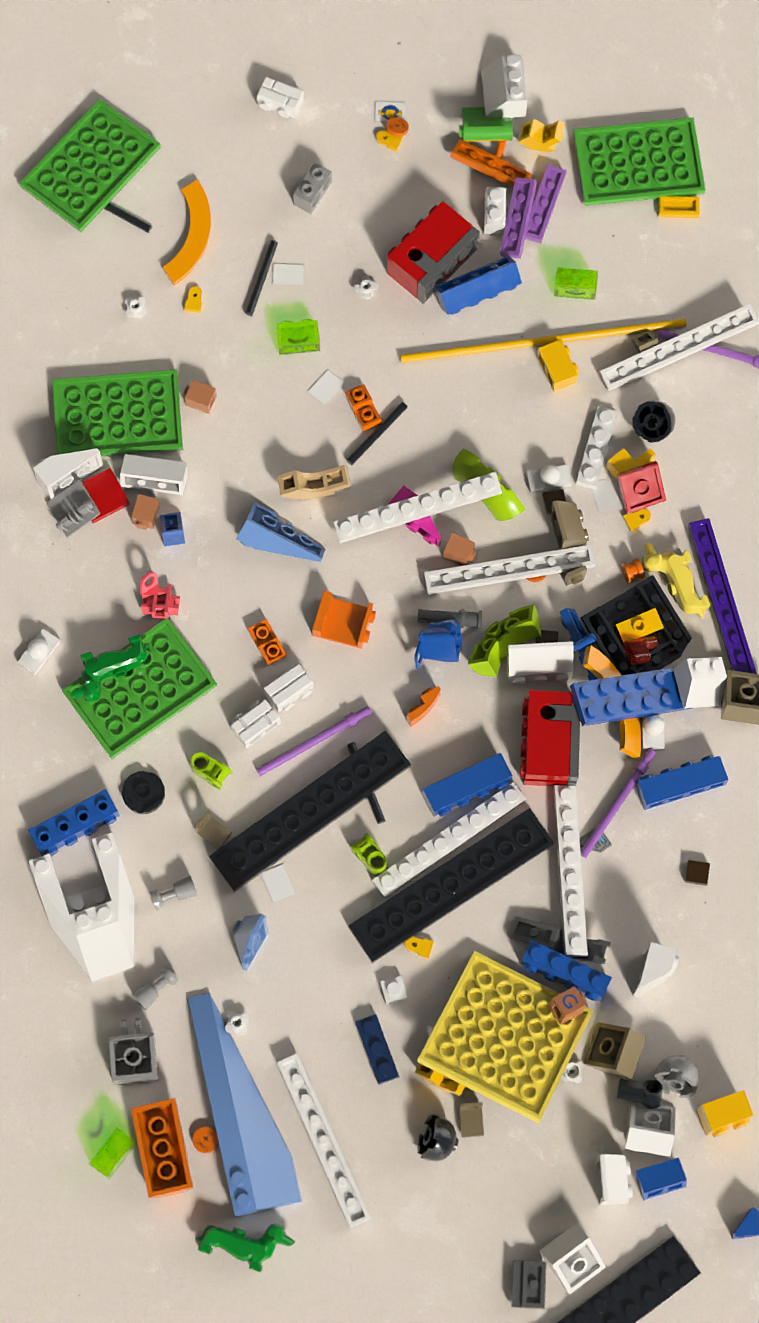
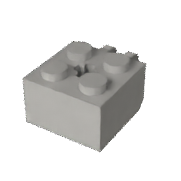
[109,1018,159,1085]

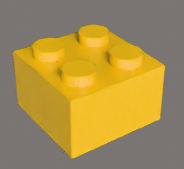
[697,1090,754,1137]

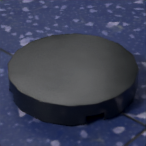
[122,771,165,814]

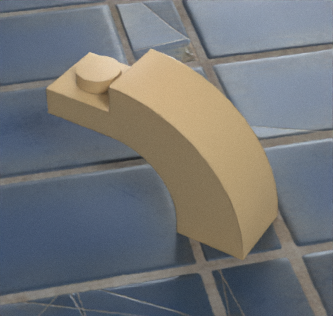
[277,465,351,499]

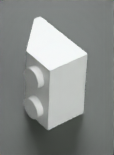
[673,657,727,708]
[625,1100,676,1157]
[596,1154,632,1205]
[540,1224,606,1294]

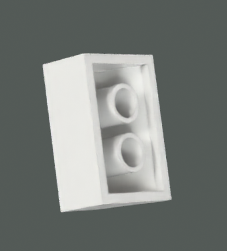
[481,54,527,119]
[506,641,573,684]
[633,942,679,997]

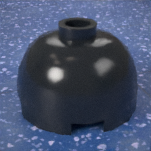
[632,400,676,443]
[418,1114,458,1161]

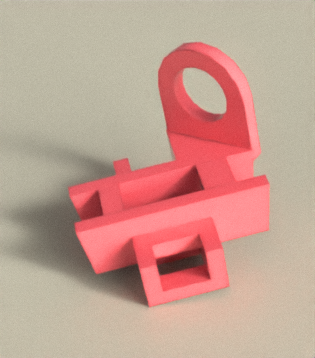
[140,571,180,619]

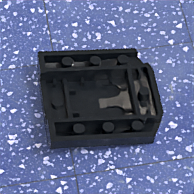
[580,575,692,676]

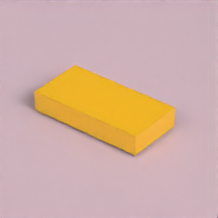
[658,196,700,218]

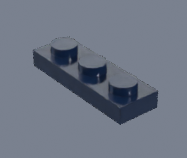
[355,1014,399,1085]

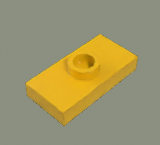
[616,608,664,644]

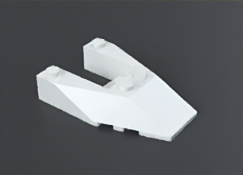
[29,832,135,982]

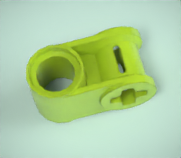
[191,752,233,790]
[349,832,387,875]

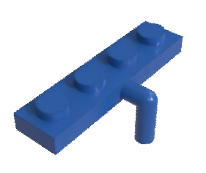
[559,608,598,681]

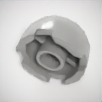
[654,1055,700,1098]

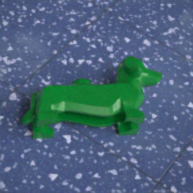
[71,634,150,702]
[195,1224,295,1272]

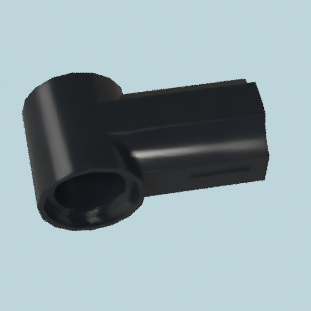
[617,1078,663,1109]

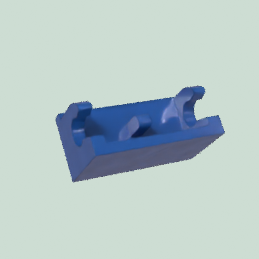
[636,1157,687,1200]

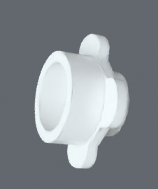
[354,276,379,299]
[125,297,146,317]
[225,1011,249,1035]
[561,1062,584,1084]

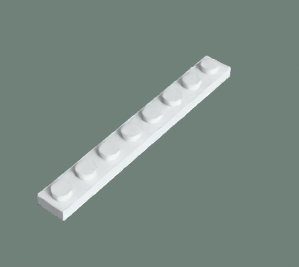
[600,304,759,391]
[334,472,502,543]
[424,545,595,595]
[372,782,526,899]
[553,786,588,957]
[277,1053,371,1229]

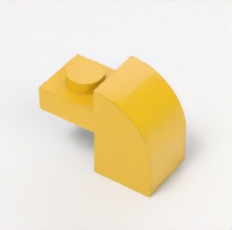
[518,119,565,152]
[606,448,656,480]
[414,1063,465,1096]

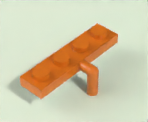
[450,139,532,188]

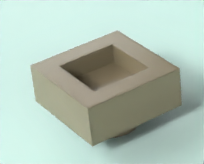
[631,330,659,353]

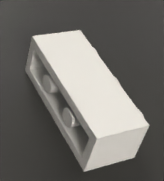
[120,454,187,495]

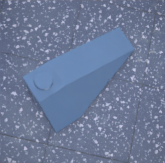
[236,501,326,562]
[232,914,268,971]

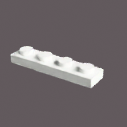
[576,406,618,489]

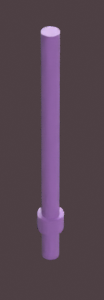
[658,329,759,368]
[256,706,372,776]
[580,748,656,858]

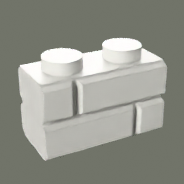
[257,77,304,118]
[484,187,506,235]
[263,664,313,712]
[230,699,281,749]

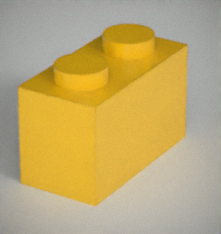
[537,339,579,392]

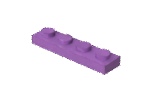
[525,165,567,244]
[499,178,537,259]

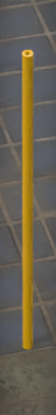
[400,318,687,363]

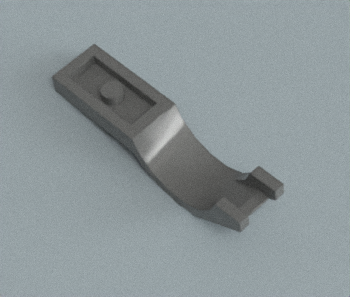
[509,916,611,964]

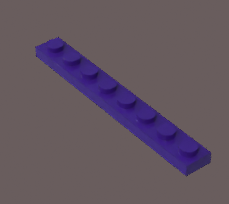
[688,518,757,674]

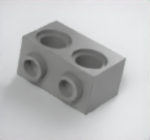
[294,162,332,214]

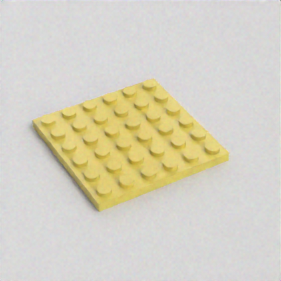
[417,951,594,1123]

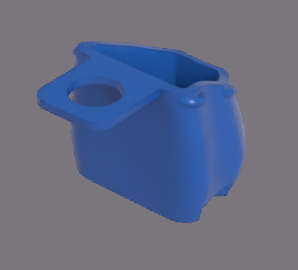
[414,619,462,670]

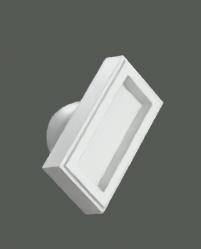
[527,464,572,493]
[17,629,61,675]
[642,713,665,750]

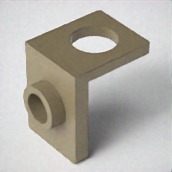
[560,565,587,586]
[195,810,232,850]
[459,1102,484,1138]

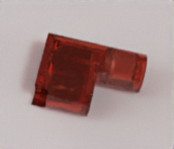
[624,636,658,665]

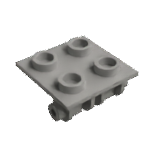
[47,479,101,538]

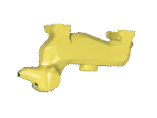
[642,543,711,618]

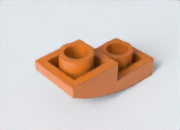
[345,384,382,431]
[247,619,287,666]
[406,686,441,727]

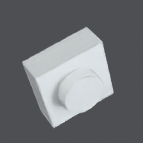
[380,976,407,1004]

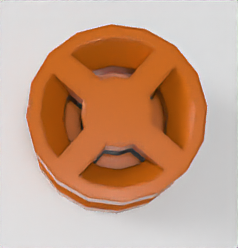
[621,558,645,584]

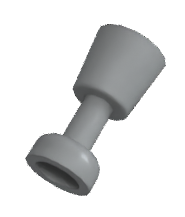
[150,875,198,910]
[132,966,179,1011]

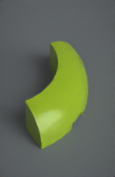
[453,448,525,521]
[468,604,541,677]

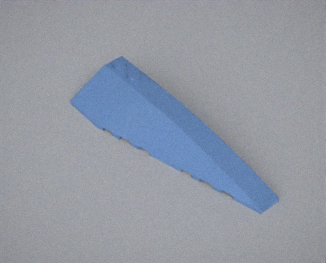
[188,993,302,1217]

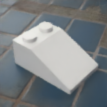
[33,448,103,500]

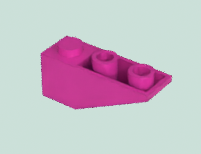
[388,485,441,547]

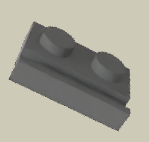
[511,1260,546,1309]

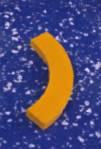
[162,179,211,285]
[583,645,641,759]

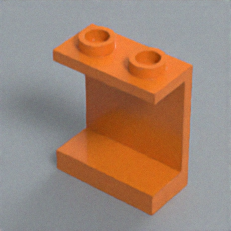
[312,590,376,649]

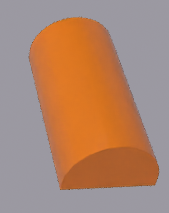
[131,1098,194,1198]

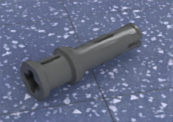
[418,609,482,630]

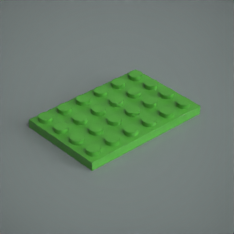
[19,99,161,232]
[573,117,706,206]
[52,369,183,457]
[62,619,217,760]

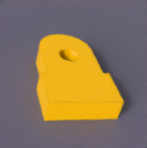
[376,130,403,152]
[184,286,202,313]
[623,509,651,532]
[405,937,434,959]

